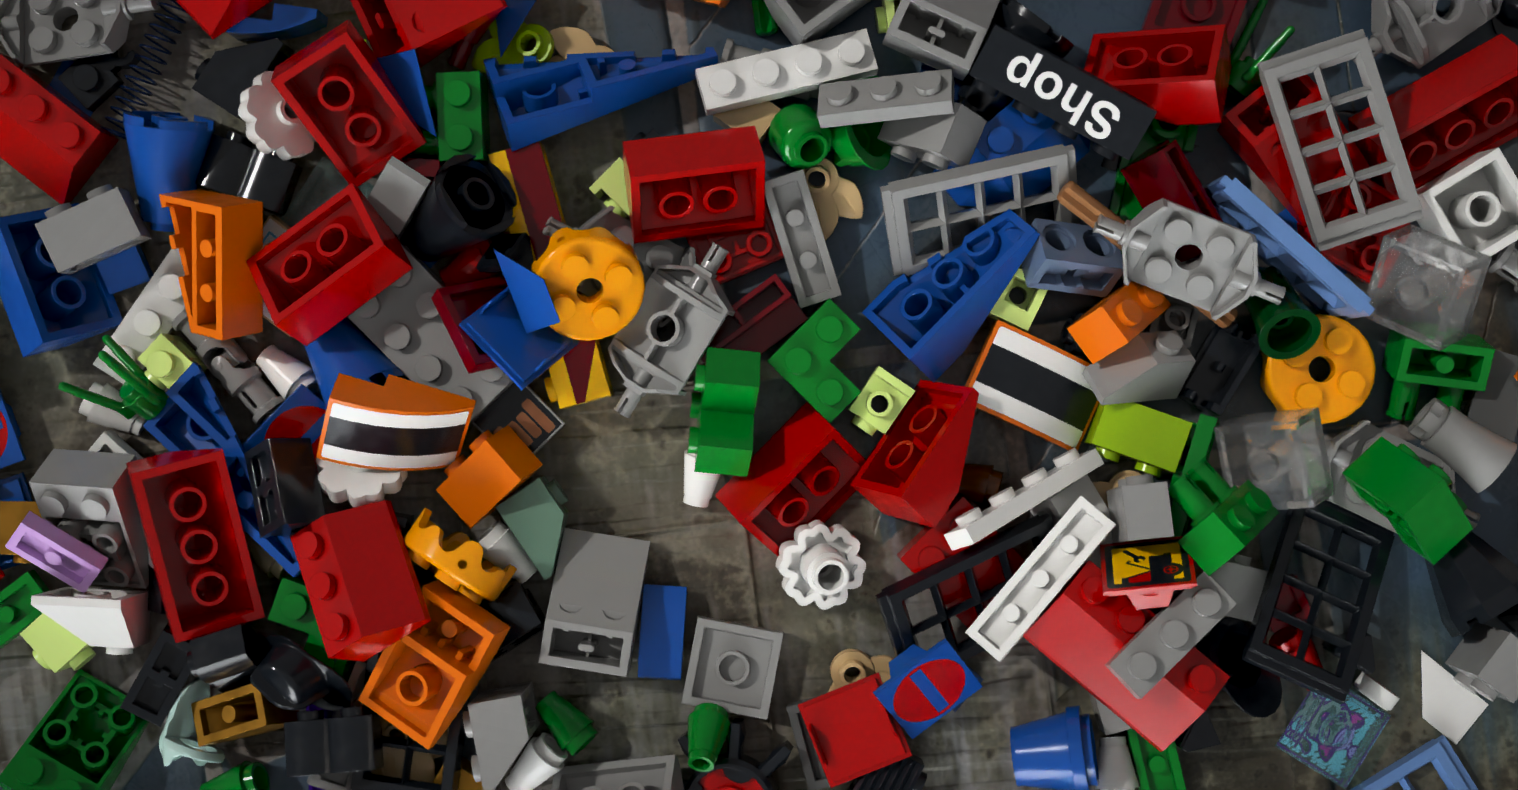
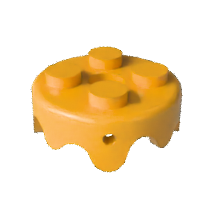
[531,227,645,341]
[1260,314,1376,424]
[404,507,517,605]

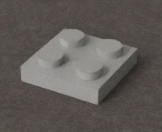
[681,615,784,720]

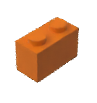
[1067,280,1171,364]
[436,425,543,529]

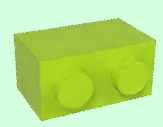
[1084,402,1193,477]

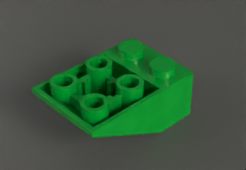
[0,669,149,790]

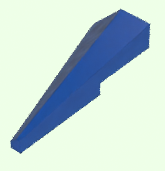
[483,47,718,152]
[143,362,301,577]

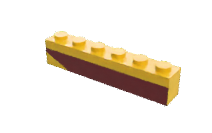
[488,141,614,409]

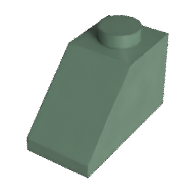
[496,476,569,580]

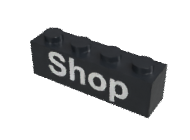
[969,22,1157,161]

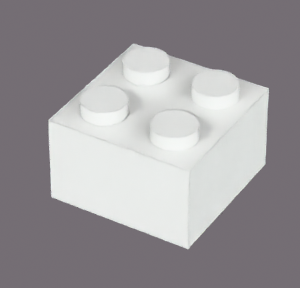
[1416,147,1518,272]

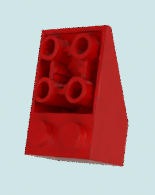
[350,0,508,68]
[1217,74,1370,228]

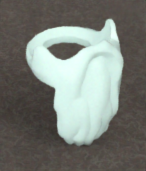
[159,678,225,767]

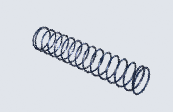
[100,0,187,140]

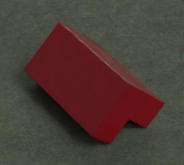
[1121,139,1223,262]
[701,273,808,363]

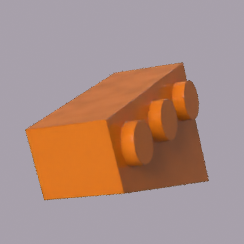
[159,189,263,341]

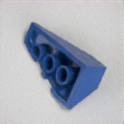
[862,209,1040,383]

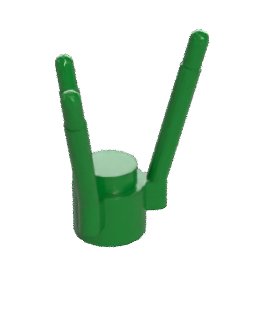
[1227,0,1309,101]
[58,335,168,420]

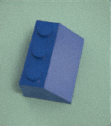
[0,203,123,358]

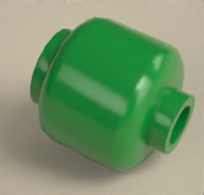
[768,104,833,169]

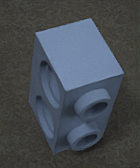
[1021,218,1123,297]

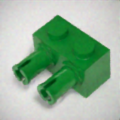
[405,71,491,166]
[1382,324,1495,421]
[1168,457,1279,576]

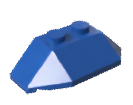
[931,99,1090,207]

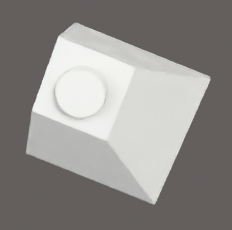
[31,587,151,655]

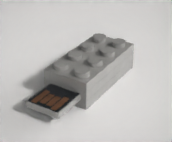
[347,243,566,455]

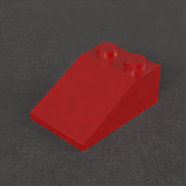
[271,19,427,187]
[1084,24,1232,125]
[850,379,979,528]
[897,495,1025,628]

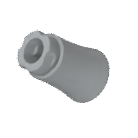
[1408,398,1517,493]

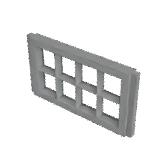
[1257,29,1424,252]
[880,144,1080,276]

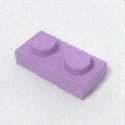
[5,511,109,594]

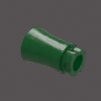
[1244,266,1321,359]

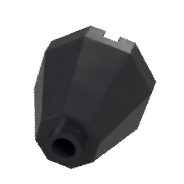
[1425,531,1518,638]

